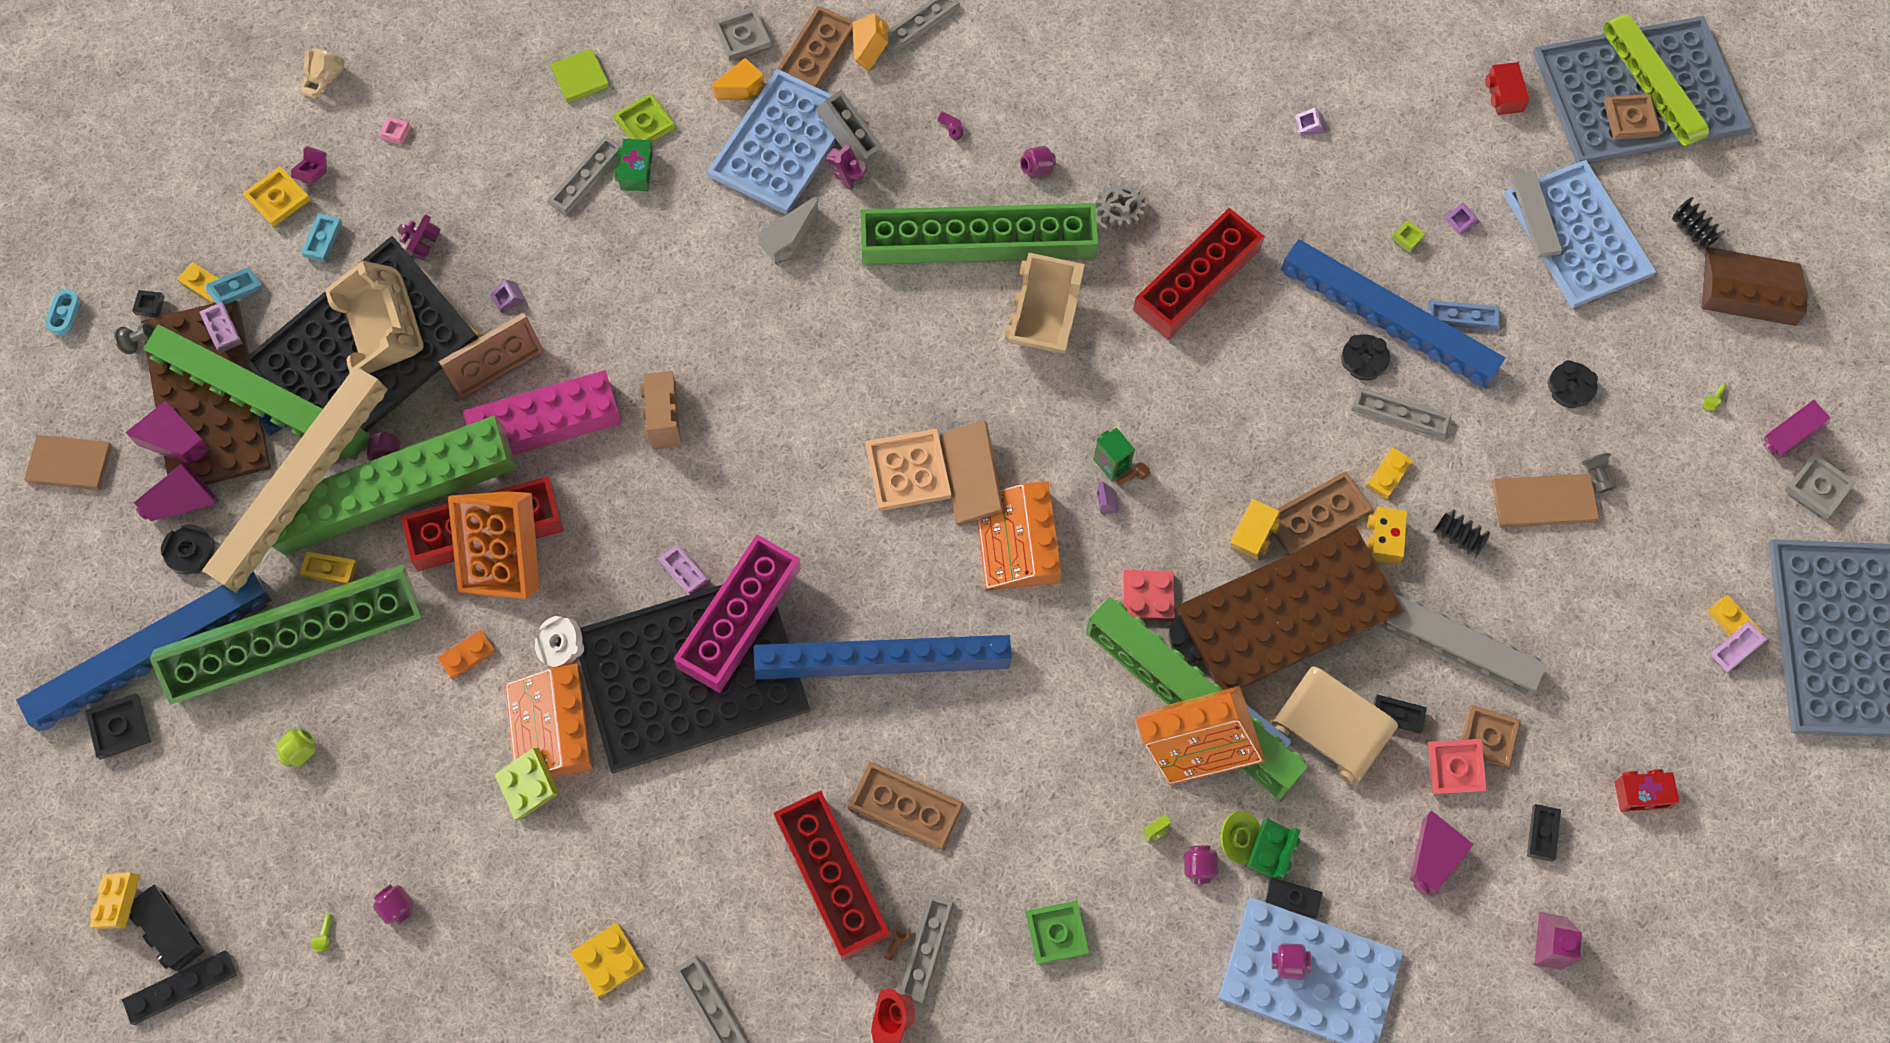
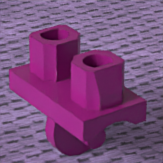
[827,144,867,190]
[397,214,441,261]

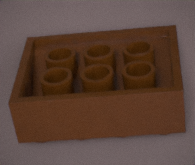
[1702,247,1808,326]

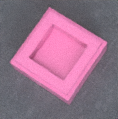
[379,117,411,145]

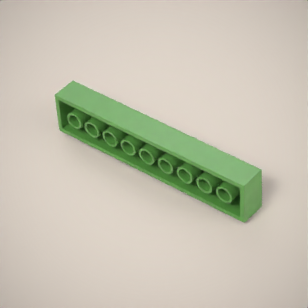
[861,203,1098,265]
[272,416,516,555]
[150,564,422,705]
[1086,597,1308,801]

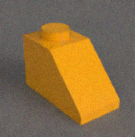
[852,13,889,70]
[711,58,765,100]

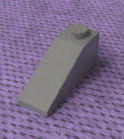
[757,197,818,264]

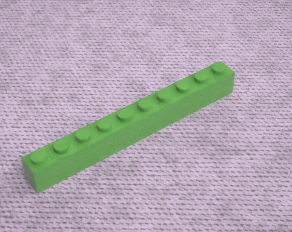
[143,324,370,460]

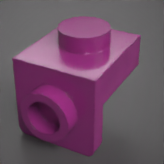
[291,146,327,184]

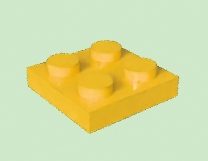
[242,166,310,228]
[90,872,140,929]
[571,923,645,999]

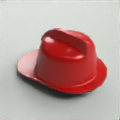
[871,988,916,1043]

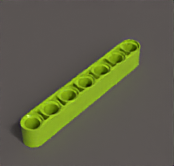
[1603,14,1709,146]

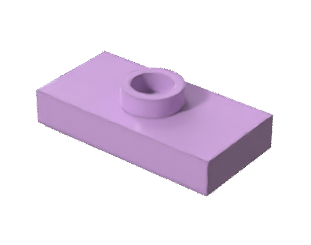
[200,302,242,353]
[658,544,709,595]
[1710,621,1768,673]

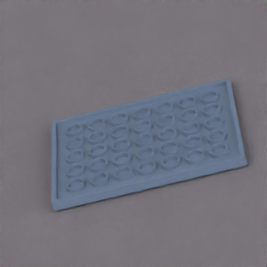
[1533,16,1752,163]
[1768,539,1890,737]

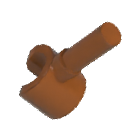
[1116,462,1150,486]
[885,922,911,961]

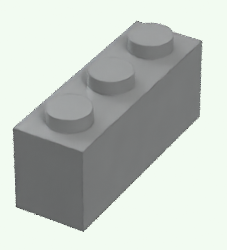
[815,90,883,161]

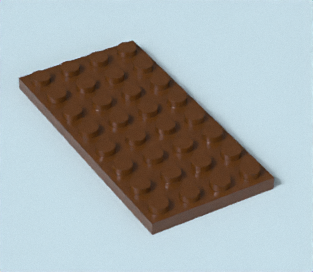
[141,300,271,485]
[1176,525,1404,690]

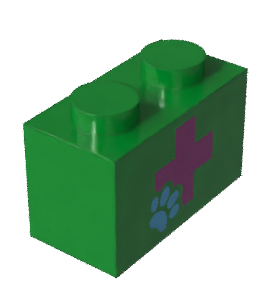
[615,138,653,192]
[1093,427,1135,481]

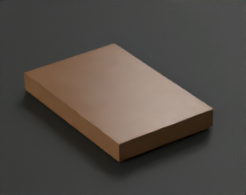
[24,435,112,490]

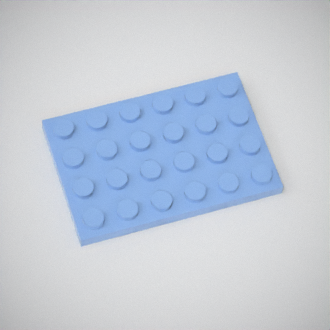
[707,69,856,215]
[1503,160,1656,308]
[1218,897,1403,1043]

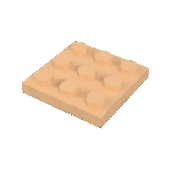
[865,429,951,511]

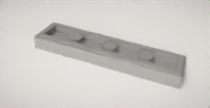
[885,0,960,56]
[547,136,622,216]
[1511,171,1562,258]
[1351,387,1451,439]
[899,894,954,1006]
[673,955,747,1043]

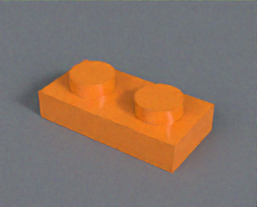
[437,630,496,680]

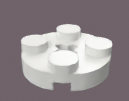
[535,616,584,667]

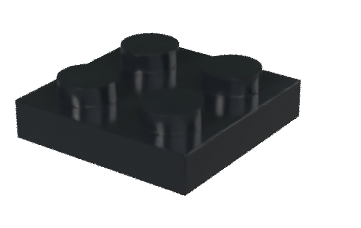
[85,693,151,760]

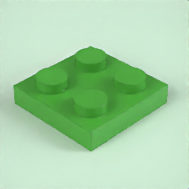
[1025,901,1089,966]

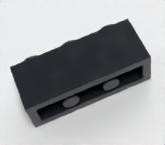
[129,884,205,972]

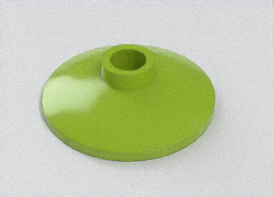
[1220,811,1261,864]

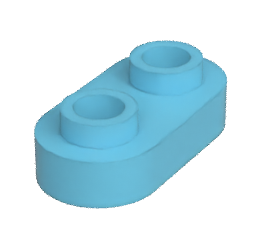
[45,289,81,336]

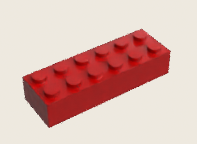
[1133,208,1265,340]
[401,476,564,572]
[773,790,890,962]

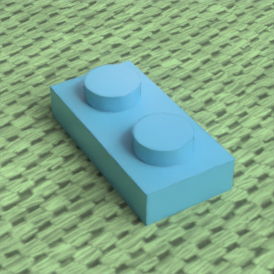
[301,213,342,263]
[205,267,262,305]

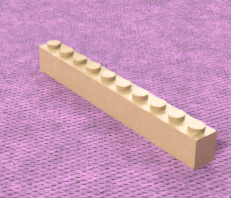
[202,366,388,593]

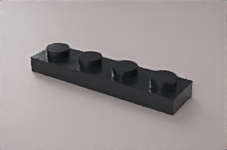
[122,950,237,1025]

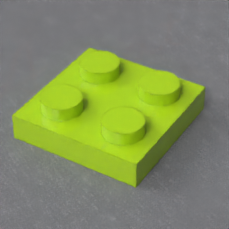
[495,748,559,820]

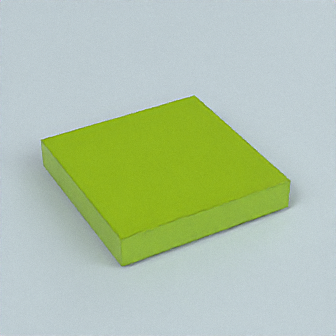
[550,48,609,103]
[613,93,676,143]

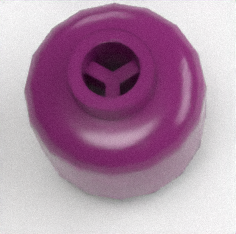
[1020,146,1056,178]
[367,432,400,462]
[1184,845,1219,884]
[373,884,414,925]
[1272,944,1311,980]

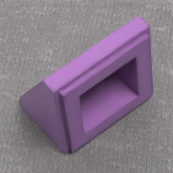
[1295,107,1326,136]
[1445,202,1480,235]
[490,280,526,313]
[1096,482,1118,514]

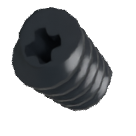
[1672,197,1725,249]
[1433,509,1490,559]

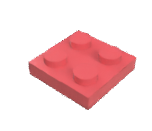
[1123,570,1174,621]
[1428,739,1487,794]

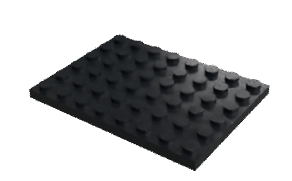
[243,236,479,432]
[579,584,810,774]

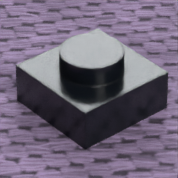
[132,290,165,318]

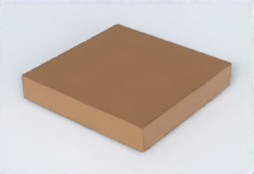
[1604,94,1661,140]
[1461,705,1521,769]

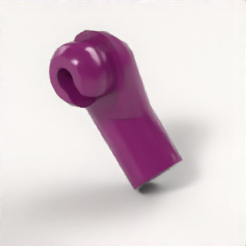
[937,111,963,140]

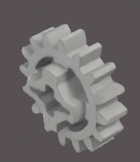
[1095,181,1146,230]

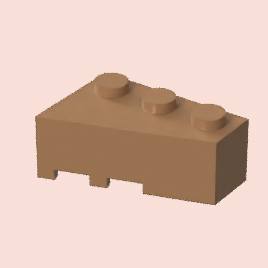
[640,371,682,449]

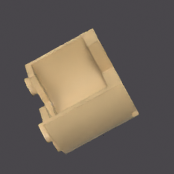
[1004,253,1085,354]

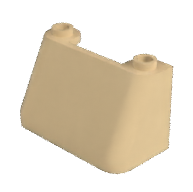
[325,261,423,374]
[1271,667,1398,785]

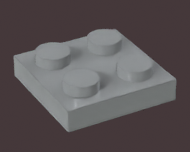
[713,7,771,61]
[1785,453,1856,520]

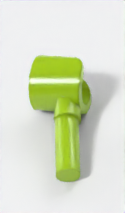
[1702,384,1727,411]
[311,914,333,953]

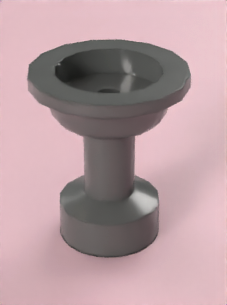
[114,322,155,355]
[1582,453,1617,493]

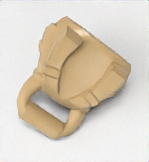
[301,48,344,99]

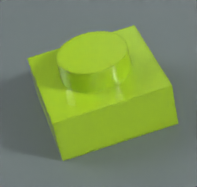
[1392,220,1426,253]
[1142,814,1171,842]

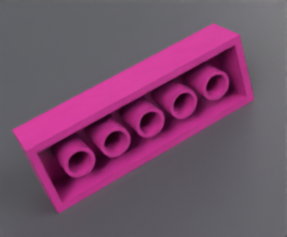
[463,370,622,455]
[674,534,801,693]

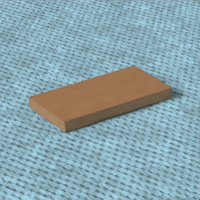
[777,6,854,88]
[439,313,544,400]
[940,420,1004,526]
[1274,471,1373,555]
[1492,474,1599,527]
[848,761,964,852]

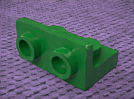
[1246,818,1301,879]

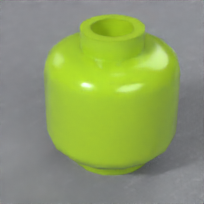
[276,728,316,767]

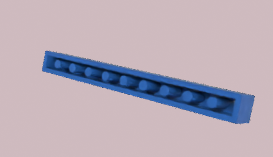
[1281,239,1506,389]
[16,570,272,732]
[754,635,1012,679]

